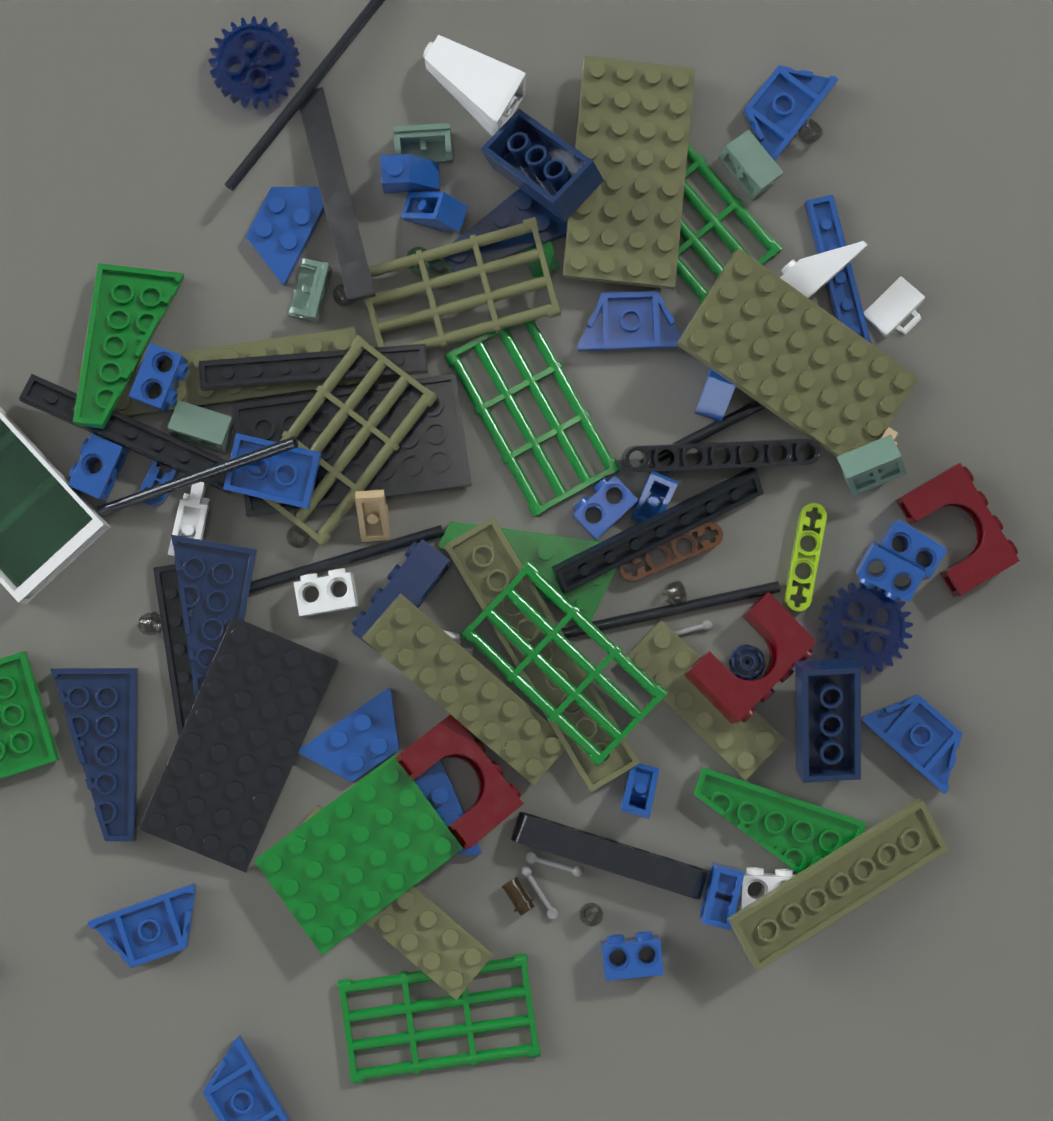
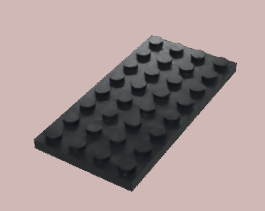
[232,373,472,517]
[138,616,338,873]

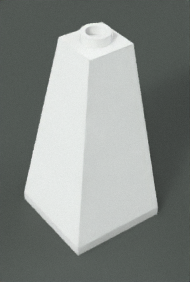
[423,35,526,136]

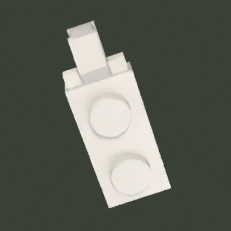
[168,482,210,556]

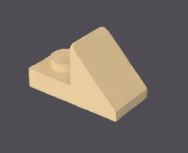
[355,490,390,542]

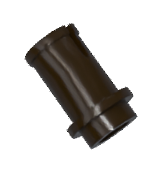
[501,877,535,916]

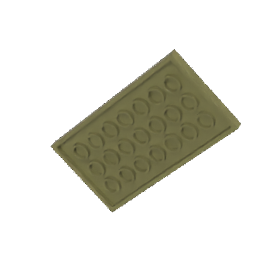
[562,56,695,290]
[676,248,919,457]

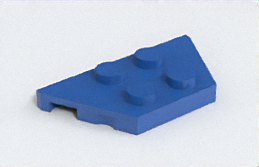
[743,65,838,161]
[246,187,325,286]
[577,291,682,351]
[299,687,400,782]
[861,695,962,794]
[414,760,482,855]
[88,883,196,968]
[203,1035,291,1121]

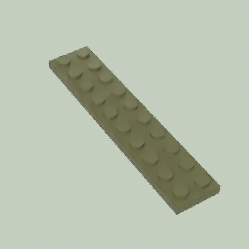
[76,327,362,417]
[444,516,640,792]

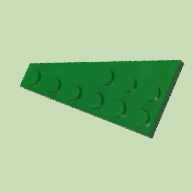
[73,263,184,429]
[438,521,617,621]
[693,767,867,873]

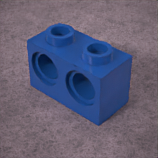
[129,343,189,413]
[573,476,638,541]
[879,519,948,580]
[856,540,926,602]
[699,862,745,930]
[601,931,664,981]

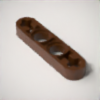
[619,522,723,582]

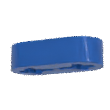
[140,461,179,507]

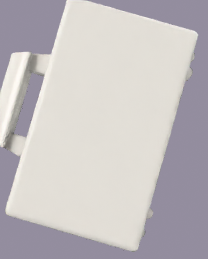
[864,276,925,338]

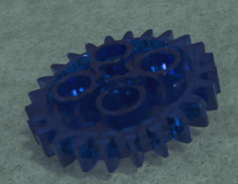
[208,16,301,109]
[818,582,913,674]

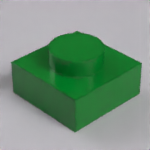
[523,240,560,278]

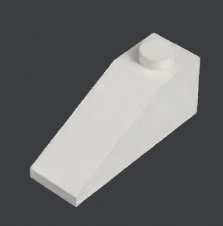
[780,241,869,299]

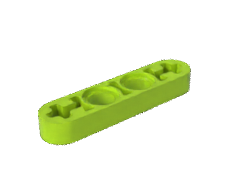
[784,503,827,612]

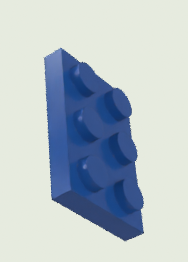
[223,433,322,509]

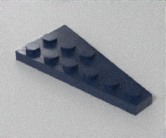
[442,188,568,272]
[171,535,257,700]
[50,668,138,841]

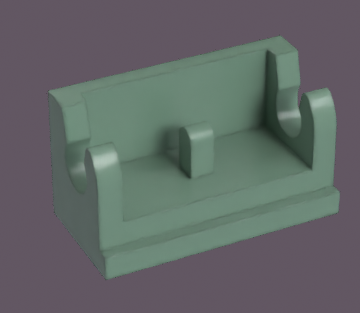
[393,123,453,163]
[718,129,784,200]
[288,258,332,324]
[167,400,233,454]
[837,435,907,496]

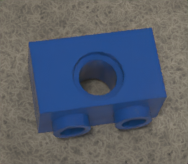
[68,433,129,502]

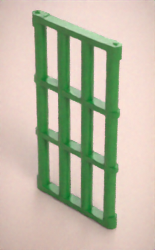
[677,142,783,304]
[444,308,621,517]
[459,561,668,766]
[337,953,541,1084]

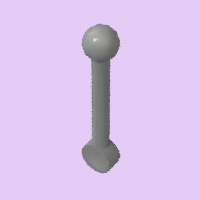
[674,620,713,636]
[526,852,584,877]
[521,866,558,919]

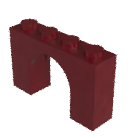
[895,463,1020,597]
[684,592,817,724]
[395,714,523,850]

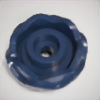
[729,644,765,681]

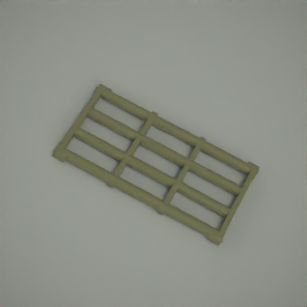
[365,217,562,350]
[262,335,438,546]

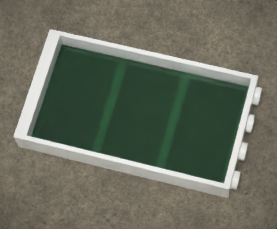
[0,407,111,604]

